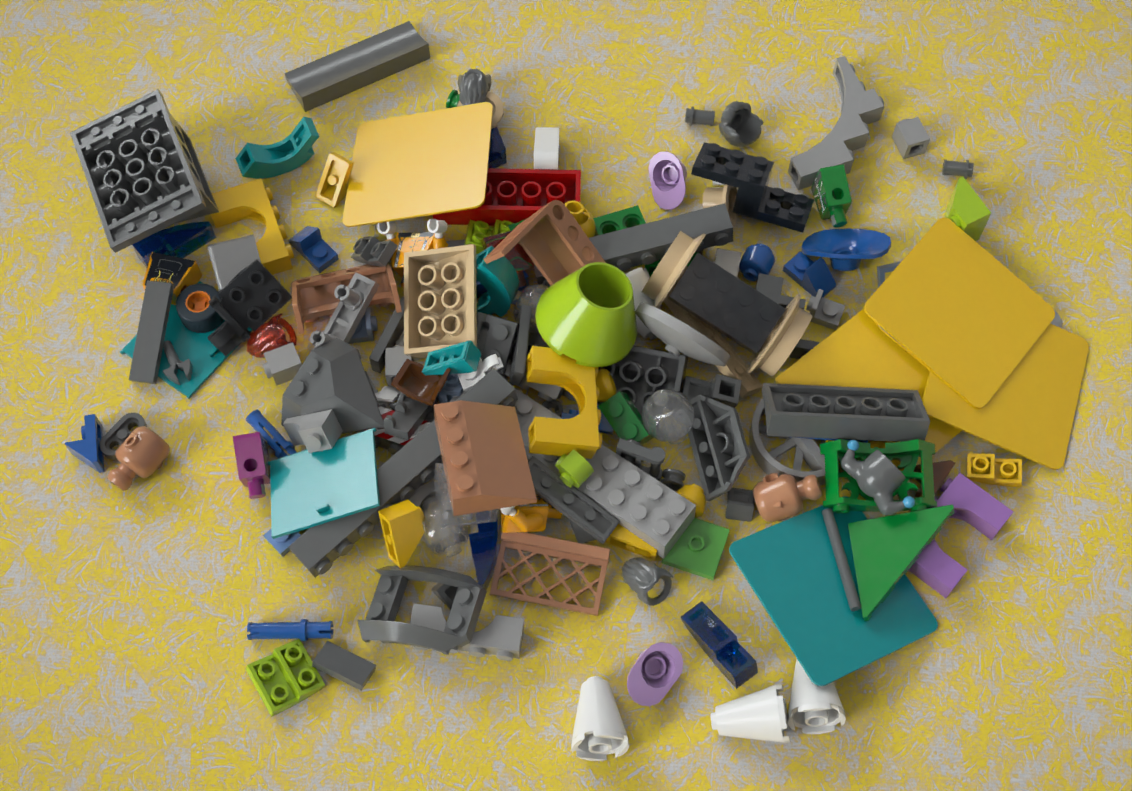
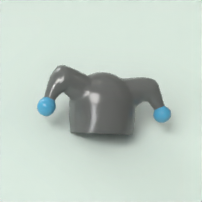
[841,440,915,516]

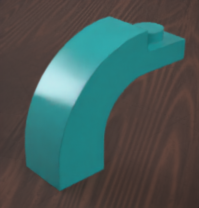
[235,117,319,179]
[476,246,519,317]

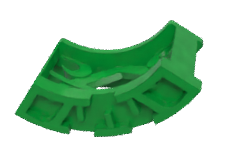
[820,439,937,514]

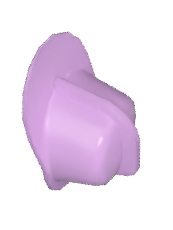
[648,151,687,210]
[627,642,683,706]

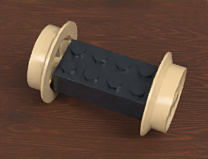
[642,231,812,376]

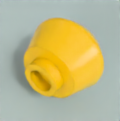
[596,368,617,402]
[675,484,706,518]

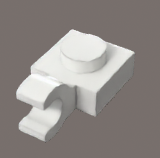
[457,354,504,392]

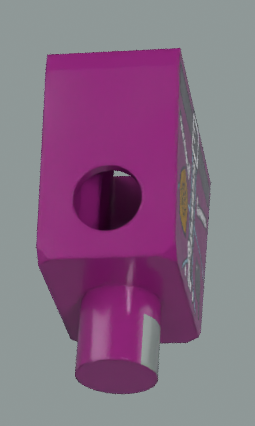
[233,432,270,499]

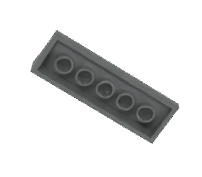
[284,21,430,112]
[762,383,930,442]

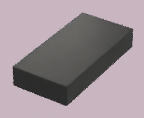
[312,641,376,691]

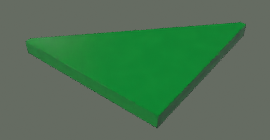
[848,505,955,621]

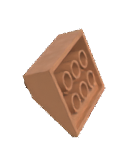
[434,400,537,516]

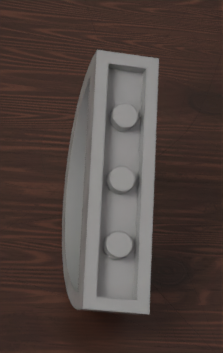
[749,399,825,486]

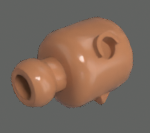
[107,426,170,491]
[753,473,822,522]

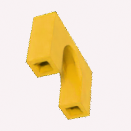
[211,178,295,275]
[526,346,602,459]

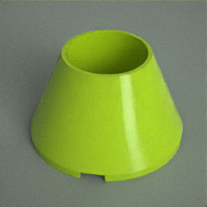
[535,262,637,367]

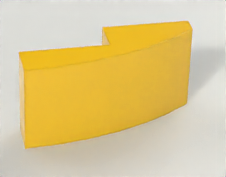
[967,453,1022,487]

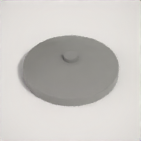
[635,302,731,367]

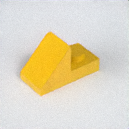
[315,152,354,207]

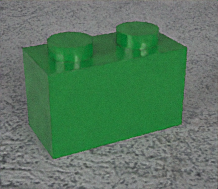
[598,391,655,445]

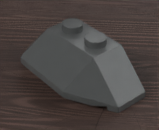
[681,395,750,502]

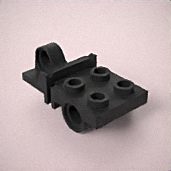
[208,259,292,357]

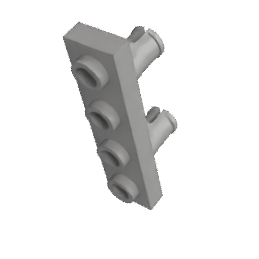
[310,272,380,349]

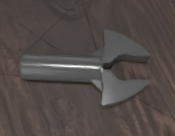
[163,340,192,385]

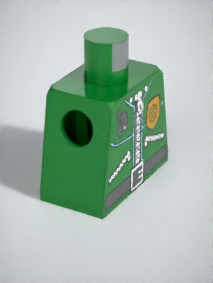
[811,164,852,228]

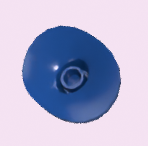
[802,228,891,271]

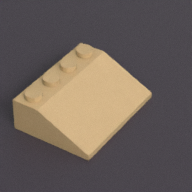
[404,244,477,359]

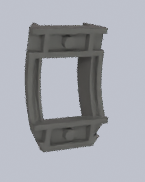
[357,566,487,655]

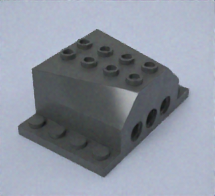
[70,89,219,253]

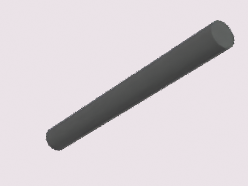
[822,508,861,611]

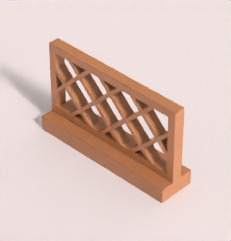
[490,532,610,616]

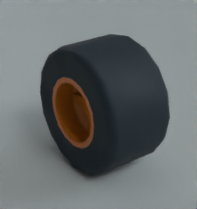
[176,283,224,333]

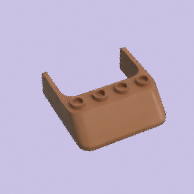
[483,200,606,342]
[291,262,402,334]

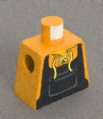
[143,252,202,305]

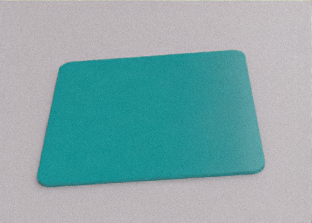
[729,496,938,686]

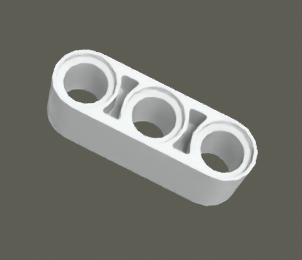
[534,127,559,170]

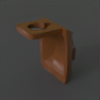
[391,359,451,406]

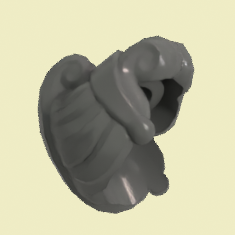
[719,101,763,148]

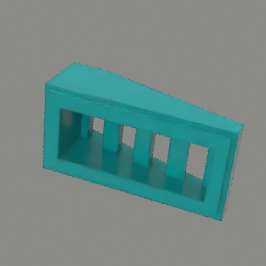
[422,340,481,376]

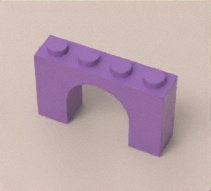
[909,473,1013,598]

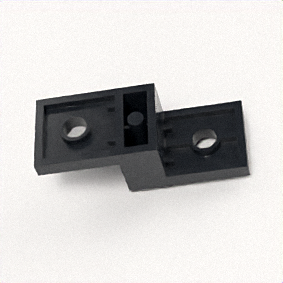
[691,142,814,233]

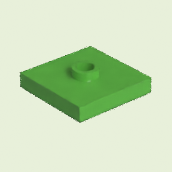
[661,518,730,580]

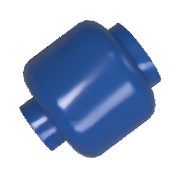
[739,244,775,281]

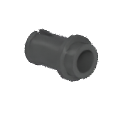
[685,107,715,126]
[942,159,974,179]

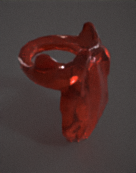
[246,313,297,358]

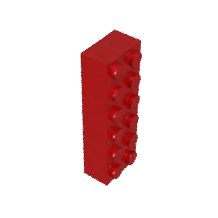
[433,168,581,226]

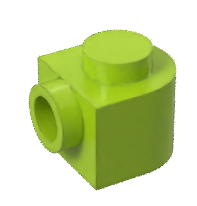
[555,449,594,488]

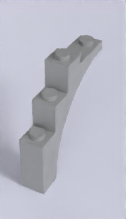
[788,56,884,190]

